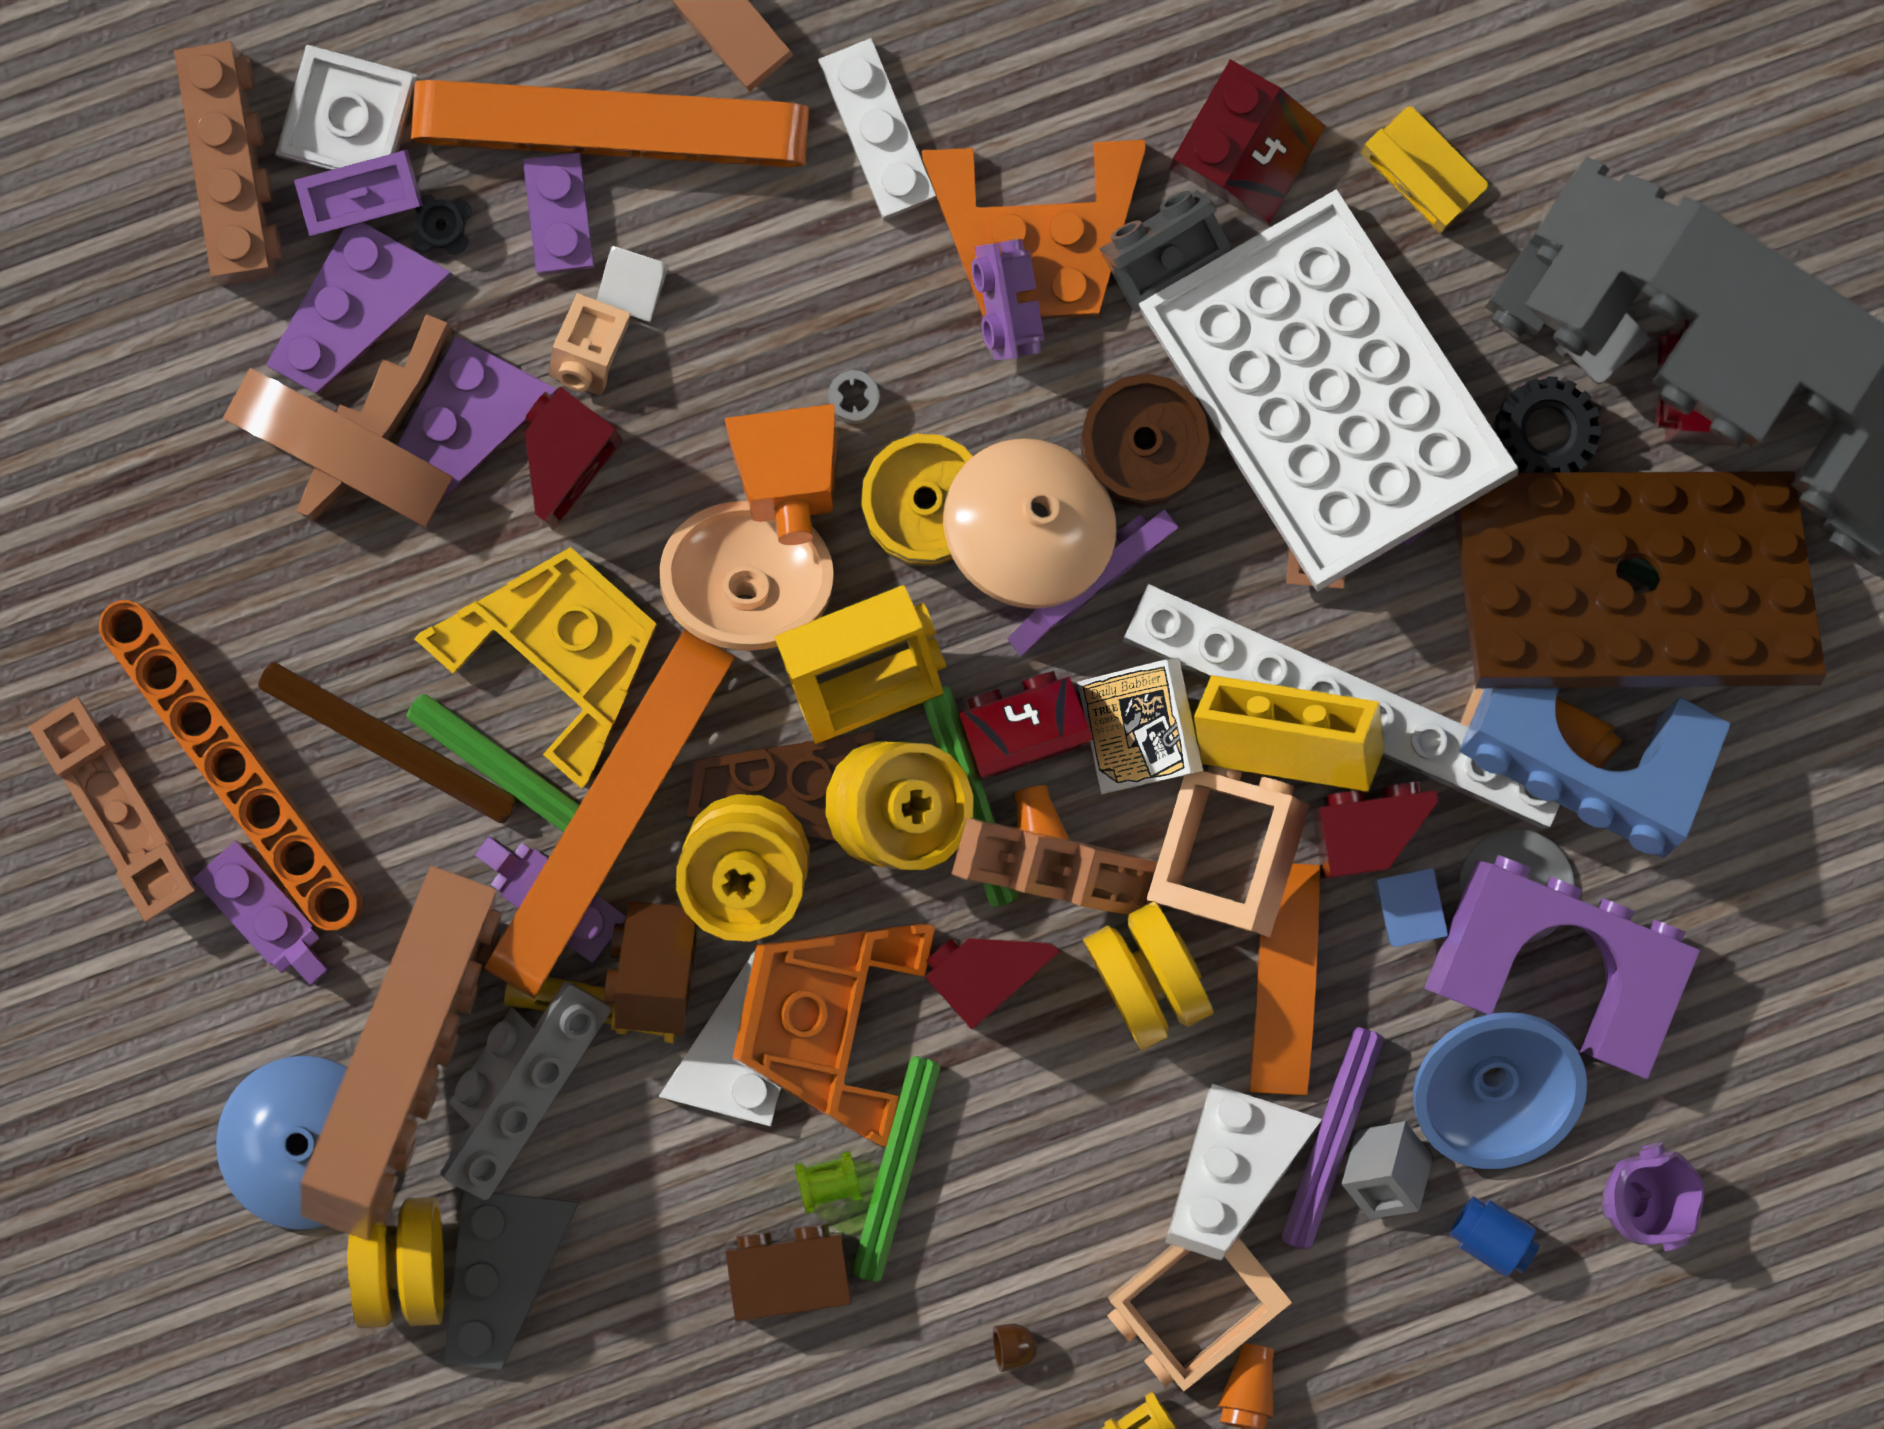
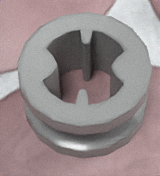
[828,370,880,424]

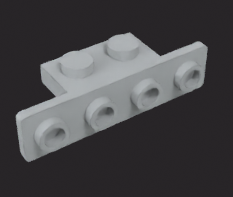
[440,982,611,1200]

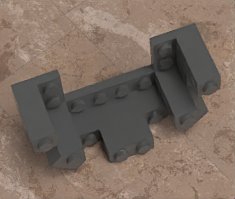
[1485,157,1884,560]

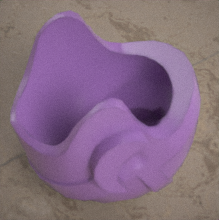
[1601,1143,1705,1251]

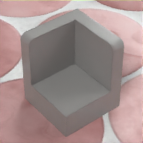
[1555,313,1651,384]
[1342,1121,1432,1220]

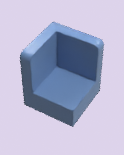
[1372,868,1448,947]

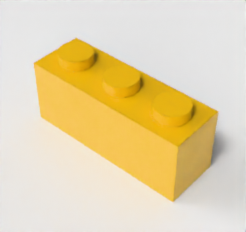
[1194,675,1385,791]

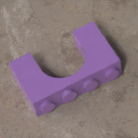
[1424,855,1700,1079]

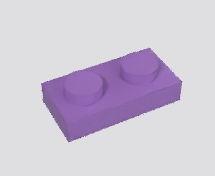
[294,150,423,236]
[523,152,595,276]

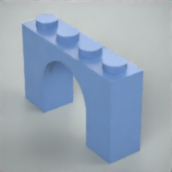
[1459,688,1731,858]

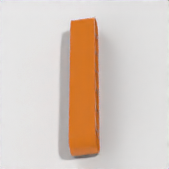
[411,80,809,167]
[99,600,364,931]
[484,629,736,999]

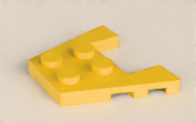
[414,547,658,790]

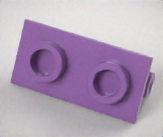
[972,238,1045,360]

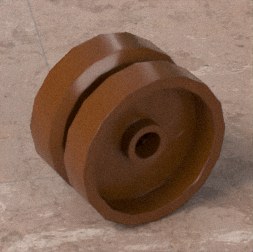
[1080,373,1210,508]

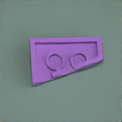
[266,222,453,396]
[397,336,558,505]
[1007,510,1179,656]

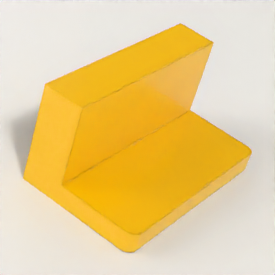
[1360,106,1488,234]

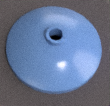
[1413,1012,1587,1169]
[216,1056,348,1229]

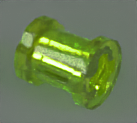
[794,1151,862,1215]

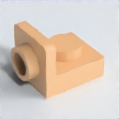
[549,293,631,395]

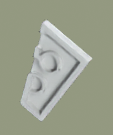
[659,949,781,1126]
[1165,1084,1322,1260]

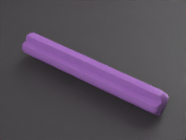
[1281,1027,1384,1250]

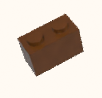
[604,901,697,1035]
[725,1223,852,1321]

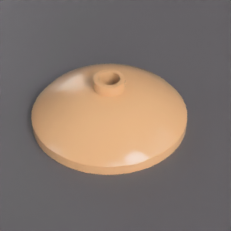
[943,439,1116,609]
[660,501,834,651]

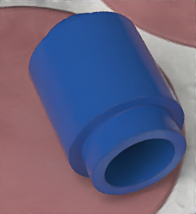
[1449,1196,1540,1277]

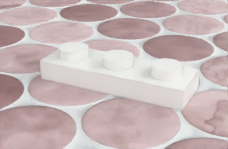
[818,38,936,221]

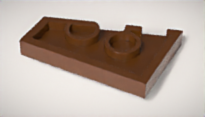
[686,730,876,841]

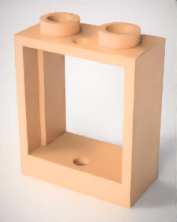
[1146,765,1310,937]
[1107,1237,1292,1391]

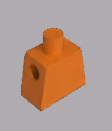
[725,404,838,545]

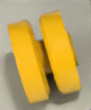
[862,433,973,566]
[825,741,974,870]
[676,794,810,942]
[1083,901,1214,1052]
[347,1197,445,1328]

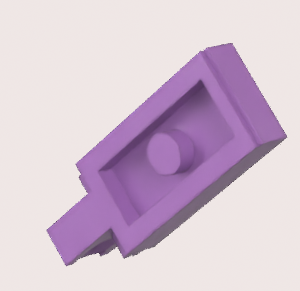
[475,837,626,964]
[193,840,331,985]

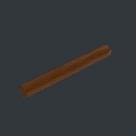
[258,662,517,823]

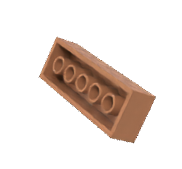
[301,865,503,1241]

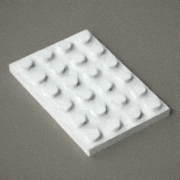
[1139,189,1518,592]

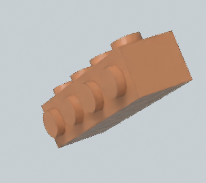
[174,41,282,286]

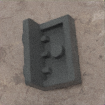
[1099,190,1232,311]

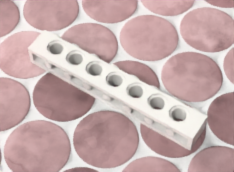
[1122,584,1560,829]

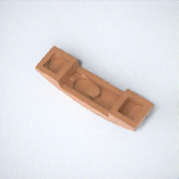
[223,368,454,528]
[28,696,196,923]

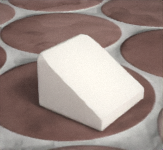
[597,246,668,323]

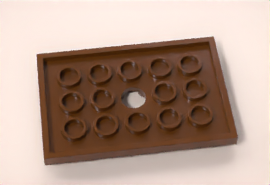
[1454,471,1826,689]

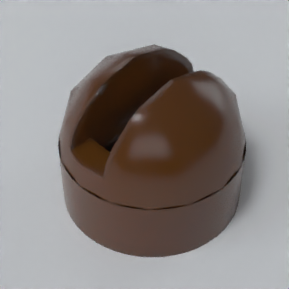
[993,1323,1037,1372]

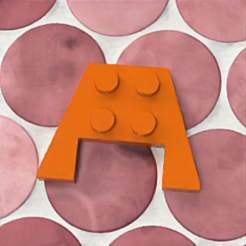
[922,140,1146,319]
[732,923,935,1147]

